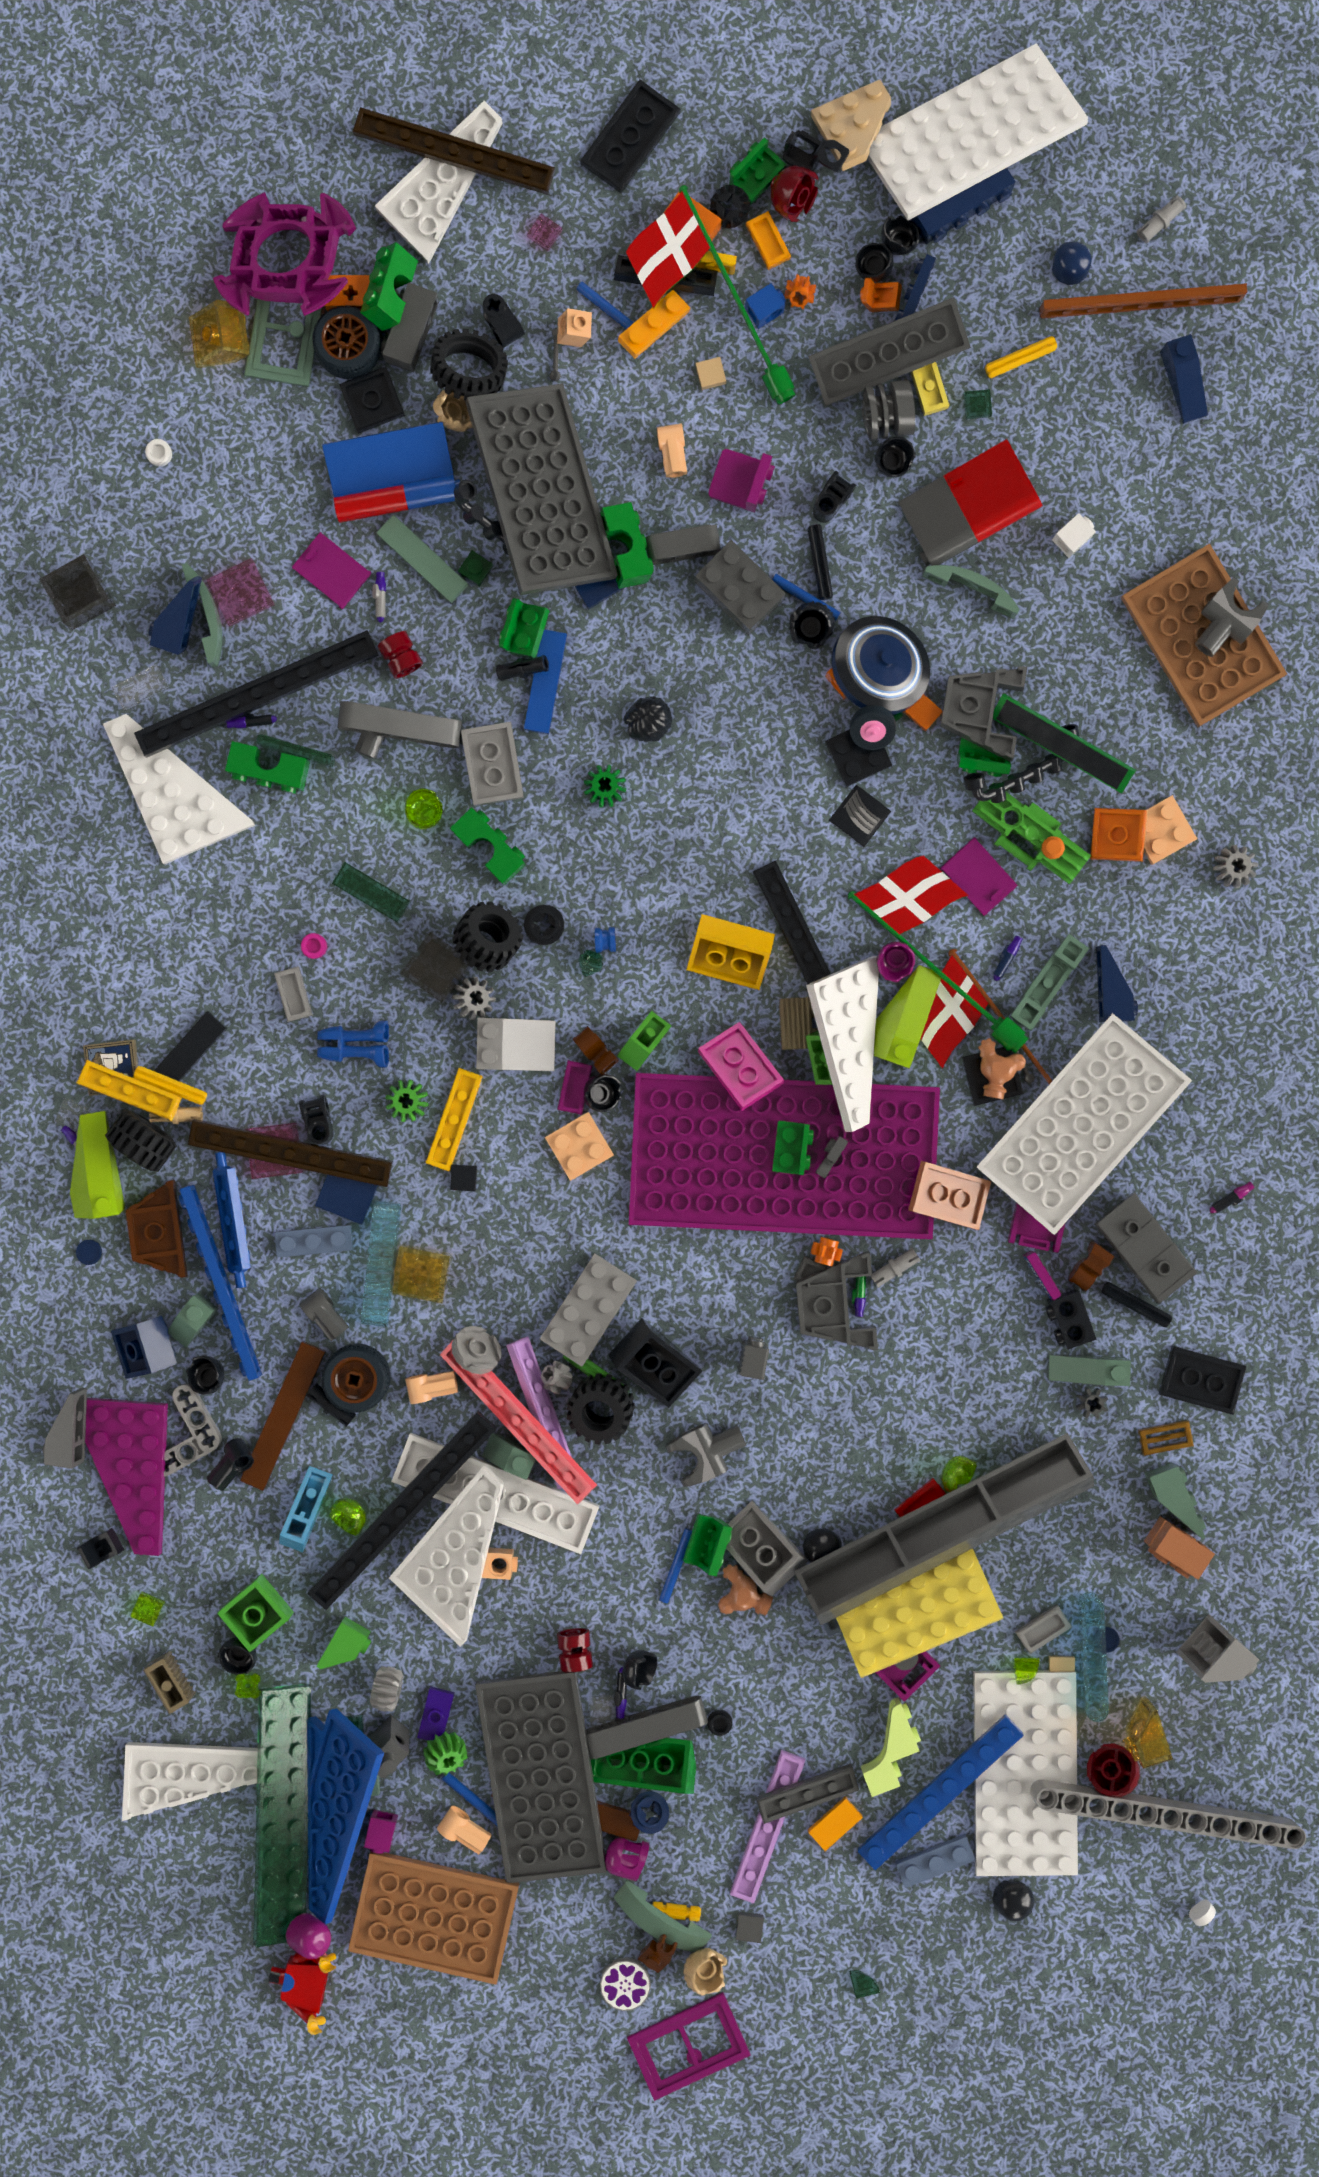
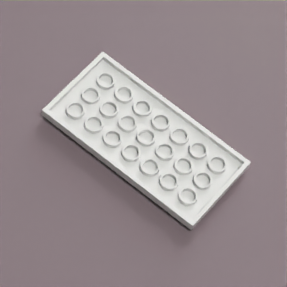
[867,43,1088,220]
[977,1013,1192,1235]
[973,1670,1078,1876]

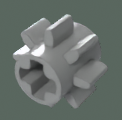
[541,1361,573,1394]

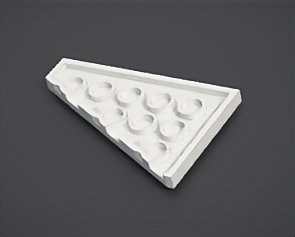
[103,714,255,864]

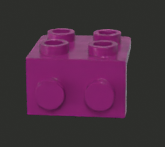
[708,449,775,513]

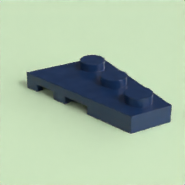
[895,254,936,321]

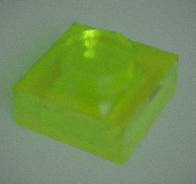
[130,1591,165,1627]

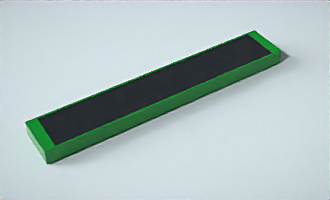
[993,694,1136,794]

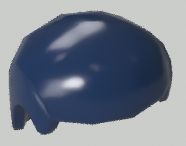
[1052,241,1092,285]

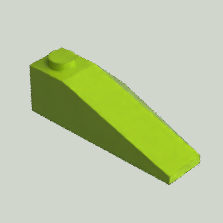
[874,965,941,1069]
[70,1110,125,1219]

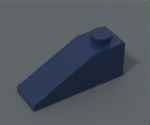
[1160,334,1208,424]
[148,576,202,655]
[1096,945,1138,1022]

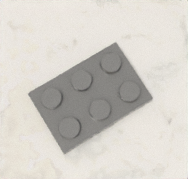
[461,722,524,806]

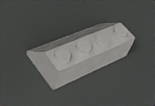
[1176,1614,1259,1683]

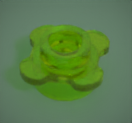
[235,1673,261,1699]

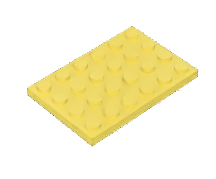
[836,1548,1003,1678]

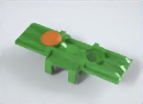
[972,782,1091,884]

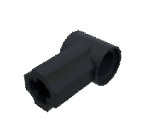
[207,1438,254,1491]

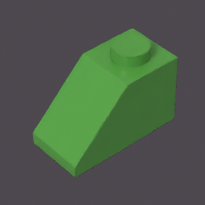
[617,1011,671,1071]
[316,1617,371,1669]

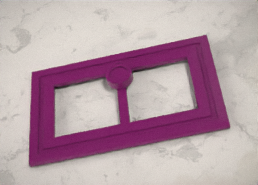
[627,1992,751,2101]

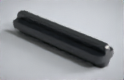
[808,524,833,600]
[1101,1282,1172,1328]

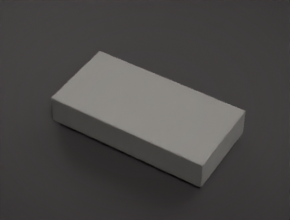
[274,967,313,1022]
[1015,1604,1072,1655]

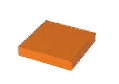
[1090,808,1147,862]

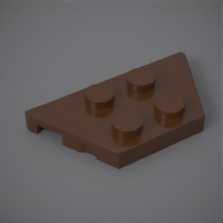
[125,1180,188,1278]

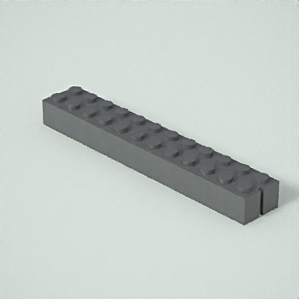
[794,1433,1094,1625]

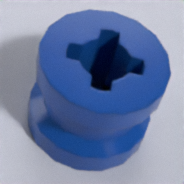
[594,927,616,953]

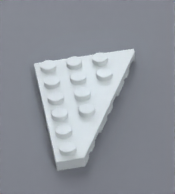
[806,956,879,1132]
[389,1465,504,1647]

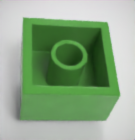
[217,1573,294,1652]

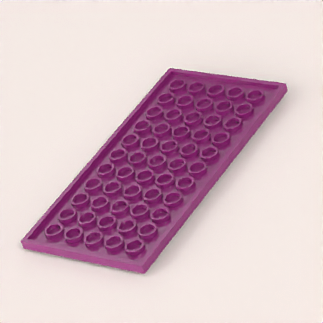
[629,1073,940,1239]

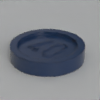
[76,1239,102,1265]
[1094,1627,1120,1653]

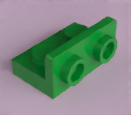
[499,598,550,658]
[772,1121,814,1175]

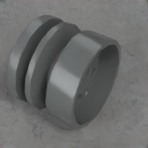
[861,380,915,441]

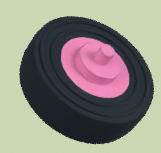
[850,705,896,750]

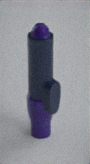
[993,935,1023,981]

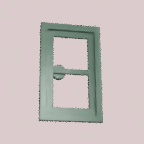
[244,271,323,387]

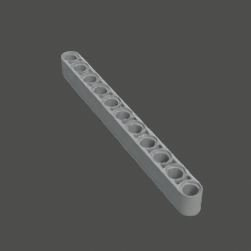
[1030,1780,1306,1849]

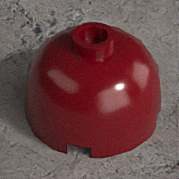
[771,166,819,222]
[1087,1743,1140,1797]

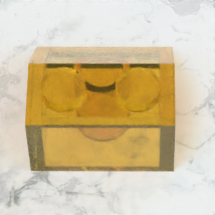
[189,299,250,368]
[393,1244,452,1303]
[1123,1696,1173,1769]

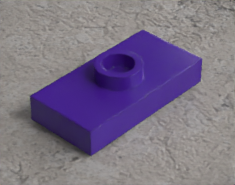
[417,1686,455,1740]

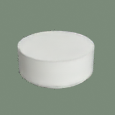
[145,439,172,466]
[1189,1900,1216,1926]

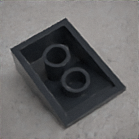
[608,1318,702,1408]

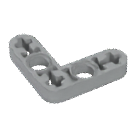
[164,1383,222,1476]

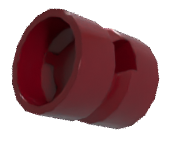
[378,631,423,679]
[557,1628,593,1672]

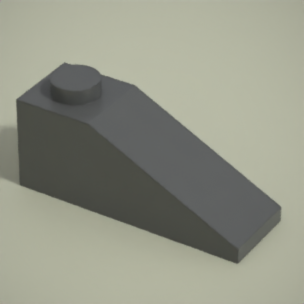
[42,1387,87,1469]

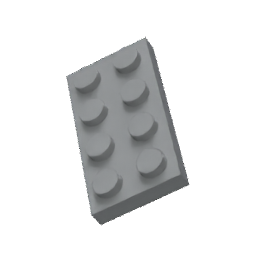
[540,1253,637,1366]

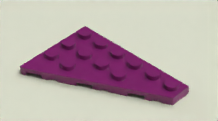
[85,1398,168,1556]

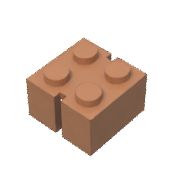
[1144,1516,1215,1580]

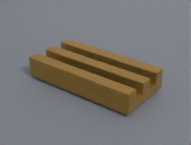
[1138,1420,1194,1456]

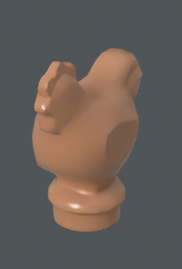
[978,1038,1026,1099]
[718,1564,773,1616]

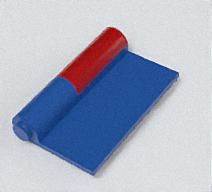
[322,421,460,523]

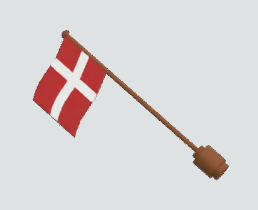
[920,949,1052,1085]

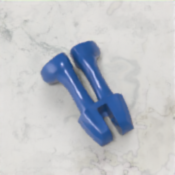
[317,1020,389,1068]

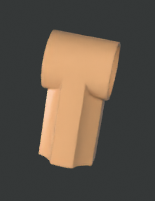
[656,423,687,478]
[405,1370,458,1404]
[437,1806,491,1855]

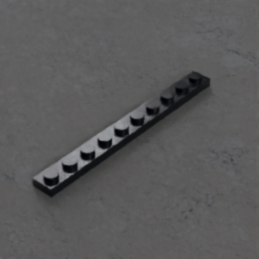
[134,630,379,758]
[307,1410,497,1610]

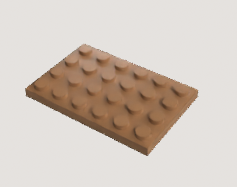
[1120,543,1287,727]
[348,1852,519,1985]

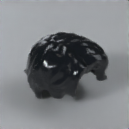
[789,601,835,650]
[623,696,672,742]

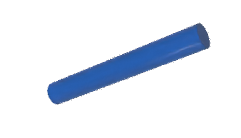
[576,281,634,329]
[772,574,841,621]
[659,1528,692,1603]
[441,1772,498,1827]

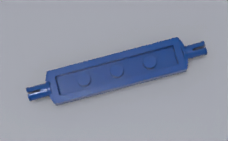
[212,1152,251,1288]

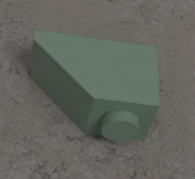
[168,1293,219,1348]
[482,1432,536,1480]

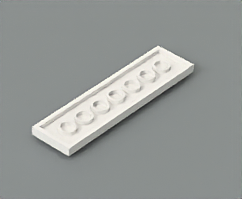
[391,1433,600,1554]

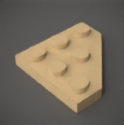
[811,79,891,171]

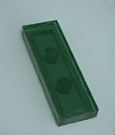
[256,734,335,768]
[332,862,411,923]

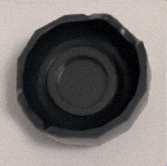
[881,215,920,255]
[855,243,894,283]
[875,437,916,478]
[583,1074,622,1112]
[186,1355,224,1395]
[803,1528,842,1563]
[218,1637,257,1675]
[622,1650,658,1690]
[992,1880,1035,1921]

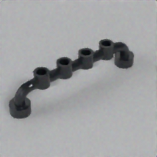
[454,479,508,555]
[964,724,1079,803]

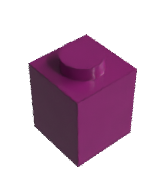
[364,1809,398,1854]

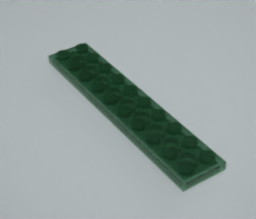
[253,1684,311,1948]

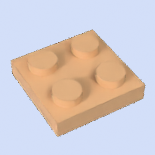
[1144,795,1197,865]
[545,1112,614,1181]

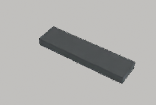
[755,1764,859,1824]

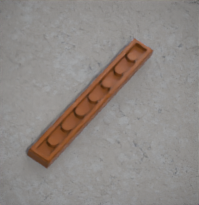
[1039,283,1247,319]

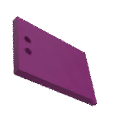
[292,532,372,609]
[940,837,1018,916]

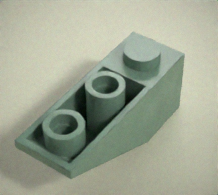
[1144,1462,1206,1539]

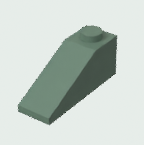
[1048,1355,1131,1386]

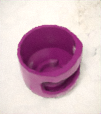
[605,1837,650,1882]
[286,1913,331,1959]

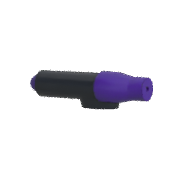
[227,713,277,729]
[614,1667,627,1719]

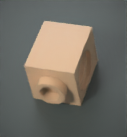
[557,308,592,347]
[482,1548,518,1580]

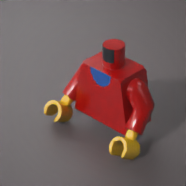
[268,1952,336,2035]

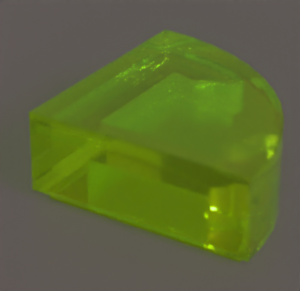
[1013,1658,1040,1685]

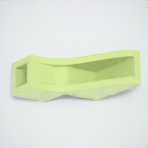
[861,1697,921,1797]

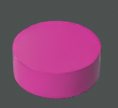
[301,933,327,959]

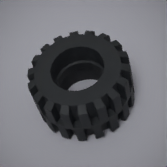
[452,901,523,972]
[105,1110,177,1172]
[567,1373,635,1445]

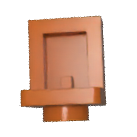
[860,278,902,312]

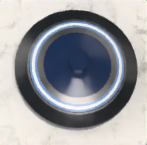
[832,616,930,715]

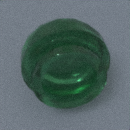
[578,950,603,977]

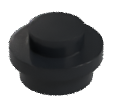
[707,1710,733,1736]

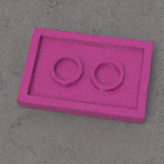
[698,1022,784,1111]

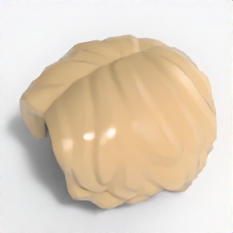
[433,390,472,432]
[683,1948,727,1996]

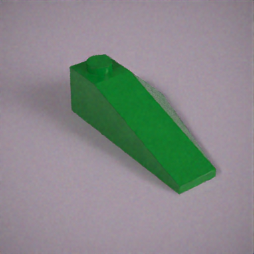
[591,1738,696,1794]

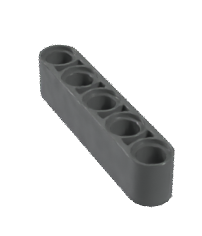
[337,701,462,748]
[586,1696,708,1759]

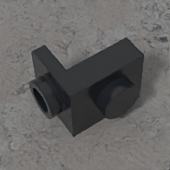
[77,1528,125,1569]

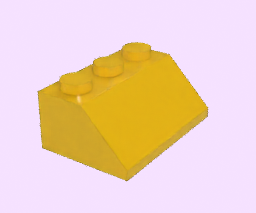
[686,914,775,990]

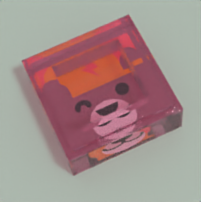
[527,214,562,251]

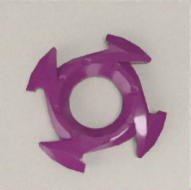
[213,192,356,316]

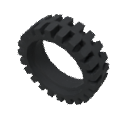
[430,328,508,401]

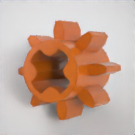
[784,274,816,309]
[811,1237,843,1266]

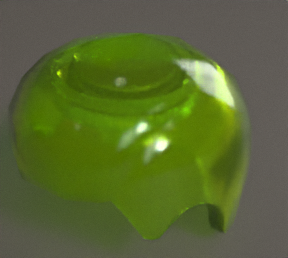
[404,788,443,830]
[941,1456,977,1492]
[329,1498,367,1536]

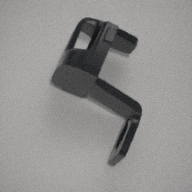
[782,130,849,172]

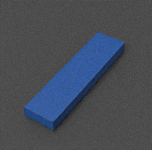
[524,629,567,734]

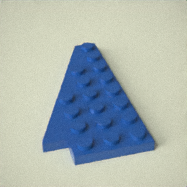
[307,1708,384,1924]

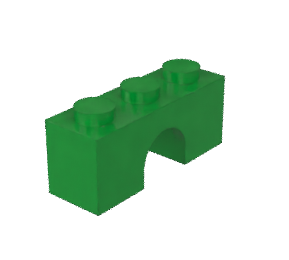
[360,242,418,331]
[600,502,654,589]
[225,741,310,794]
[450,807,526,885]

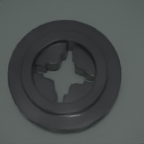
[710,185,750,228]
[524,905,564,945]

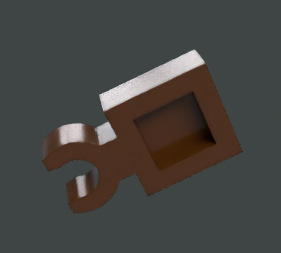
[638,1934,678,1973]

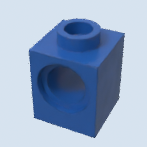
[745,283,786,329]

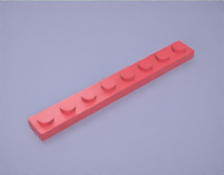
[440,1340,597,1505]

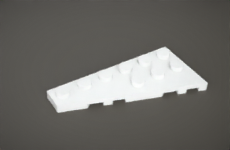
[375,101,503,265]
[122,1742,280,1821]

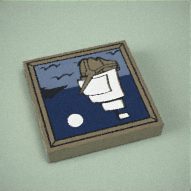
[83,1040,139,1096]

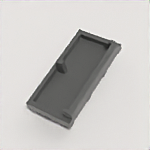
[1094,1192,1198,1304]

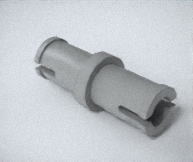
[1137,195,1186,243]
[871,1247,921,1288]

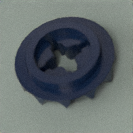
[629,1791,669,1834]

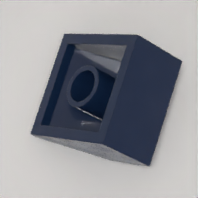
[111,1316,177,1379]

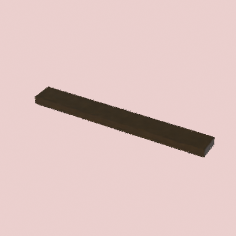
[353,107,555,195]
[188,1119,393,1187]

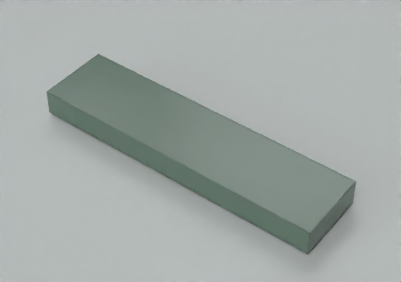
[377,514,468,604]

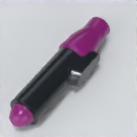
[1210,1182,1255,1213]

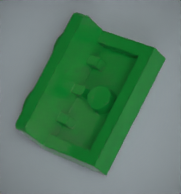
[729,137,786,205]
[957,737,1011,777]
[683,1514,732,1576]

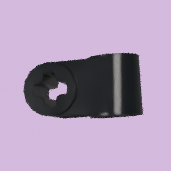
[483,294,525,348]
[813,471,857,523]
[299,1095,334,1145]

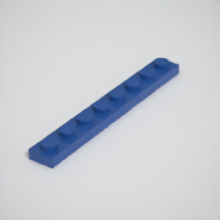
[179,1185,263,1381]
[858,1714,1024,1870]

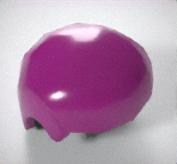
[876,941,916,982]

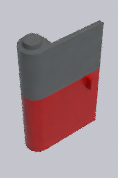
[898,439,1043,567]

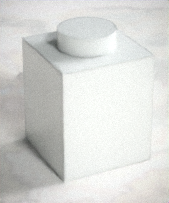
[1052,513,1096,558]

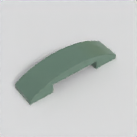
[182,563,223,668]
[922,565,1020,619]
[1010,934,1090,1031]
[614,1880,712,1952]

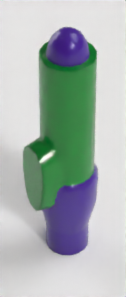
[852,1276,866,1317]

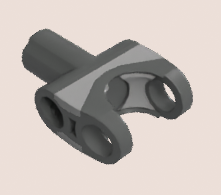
[1195,577,1269,657]
[665,1423,747,1487]

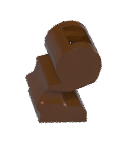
[573,1026,619,1074]
[1068,1241,1115,1292]

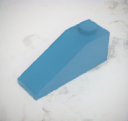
[279,1466,333,1552]

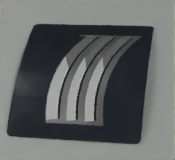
[828,785,891,847]

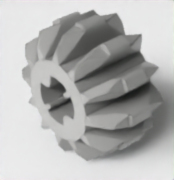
[1213,845,1258,889]
[452,977,496,1020]
[370,1666,404,1712]

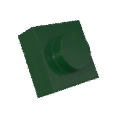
[458,550,493,587]

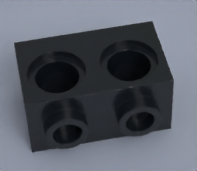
[1045,1289,1097,1350]

